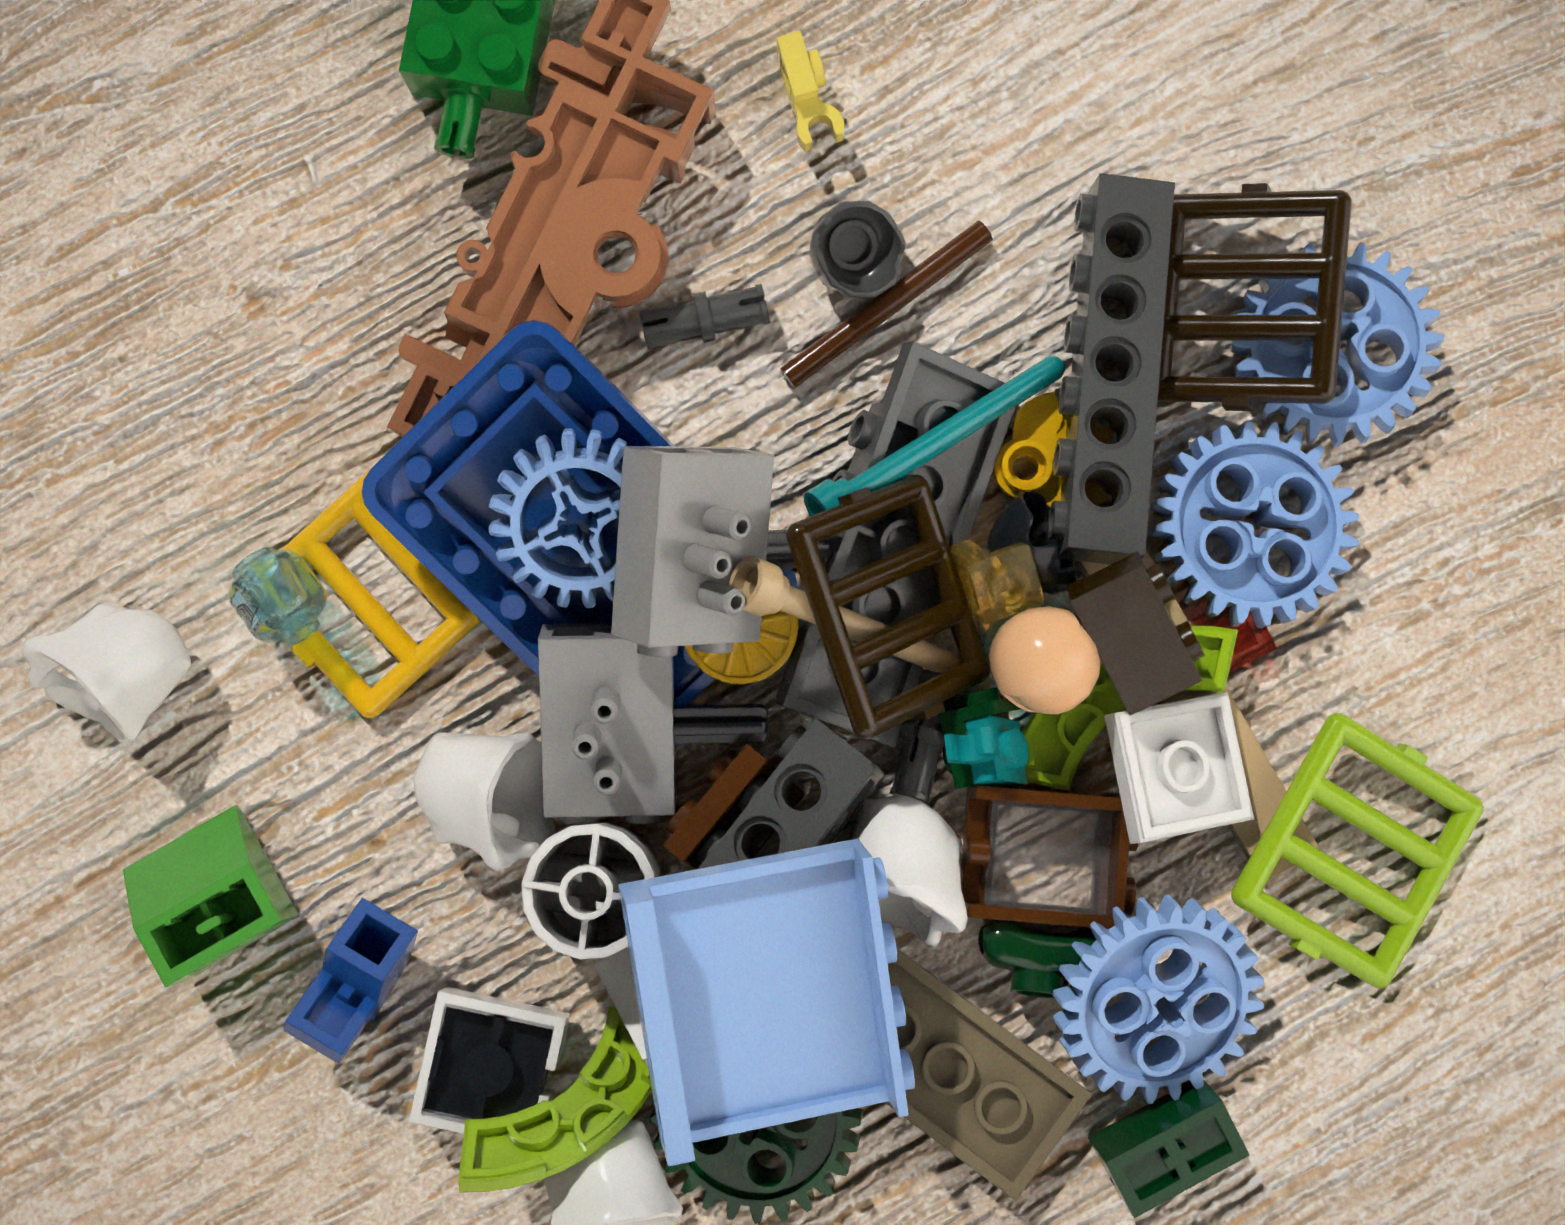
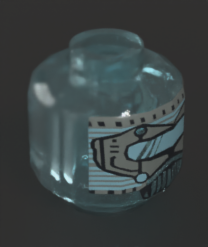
[229,547,327,645]

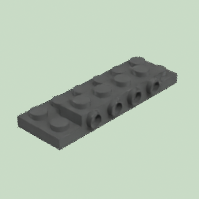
[774,341,1015,747]

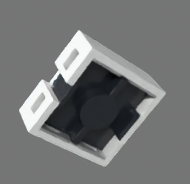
[409,987,571,1134]

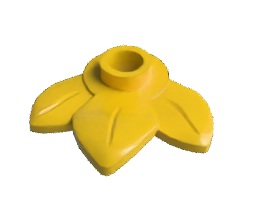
[993,392,1112,508]

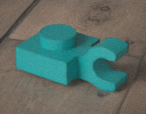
[944,715,1029,788]

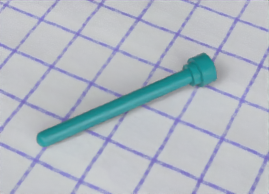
[803,356,1065,538]

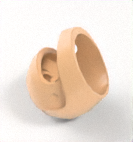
[989,606,1101,714]

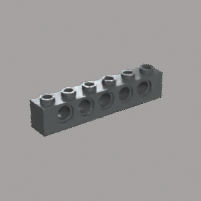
[1047,173,1175,565]

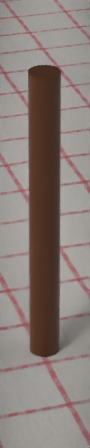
[780,220,993,389]

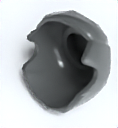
[810,201,906,298]

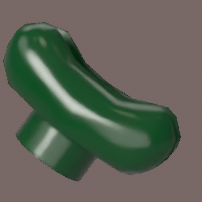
[978,919,1097,998]

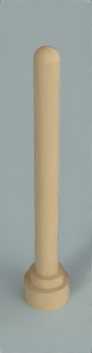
[728,556,962,673]

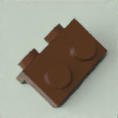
[663,744,804,869]

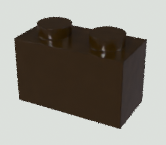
[1067,551,1205,716]

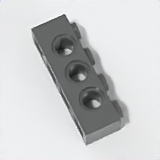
[697,718,884,869]

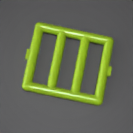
[1231,713,1484,988]

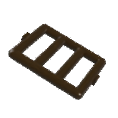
[1157,183,1352,411]
[786,475,991,740]

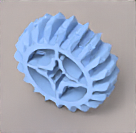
[489,428,627,608]

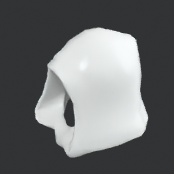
[22,603,191,746]
[413,732,555,871]
[849,795,968,946]
[543,1119,683,1225]

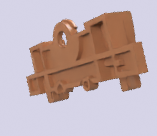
[387,0,716,437]

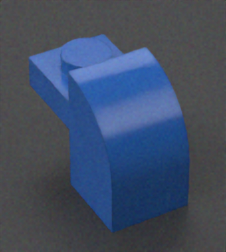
[283,897,418,1064]

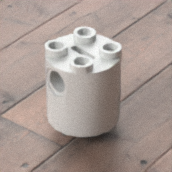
[521,822,663,960]

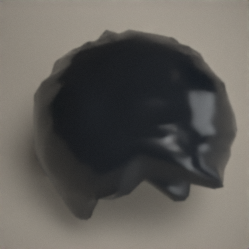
[987,490,1082,595]

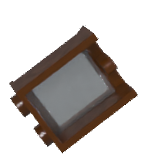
[960,786,1139,929]

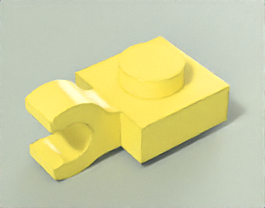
[776,30,844,152]

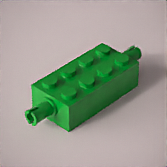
[399,0,555,159]

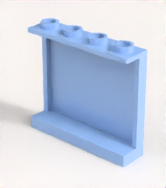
[618,838,915,1166]

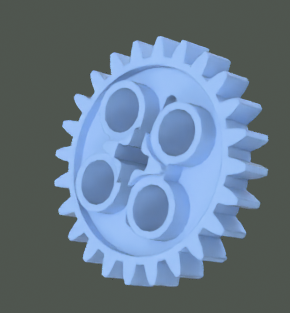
[1230,242,1444,447]
[1149,420,1360,629]
[1053,895,1265,1104]

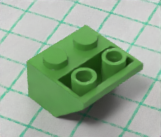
[123,805,299,988]

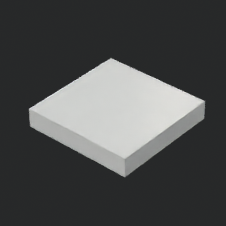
[1104,692,1254,844]

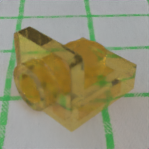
[950,539,1044,625]

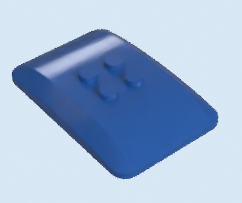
[362,320,798,705]

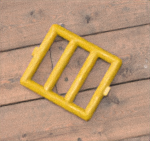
[248,468,481,718]

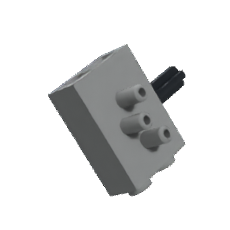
[611,446,832,657]
[538,623,768,825]

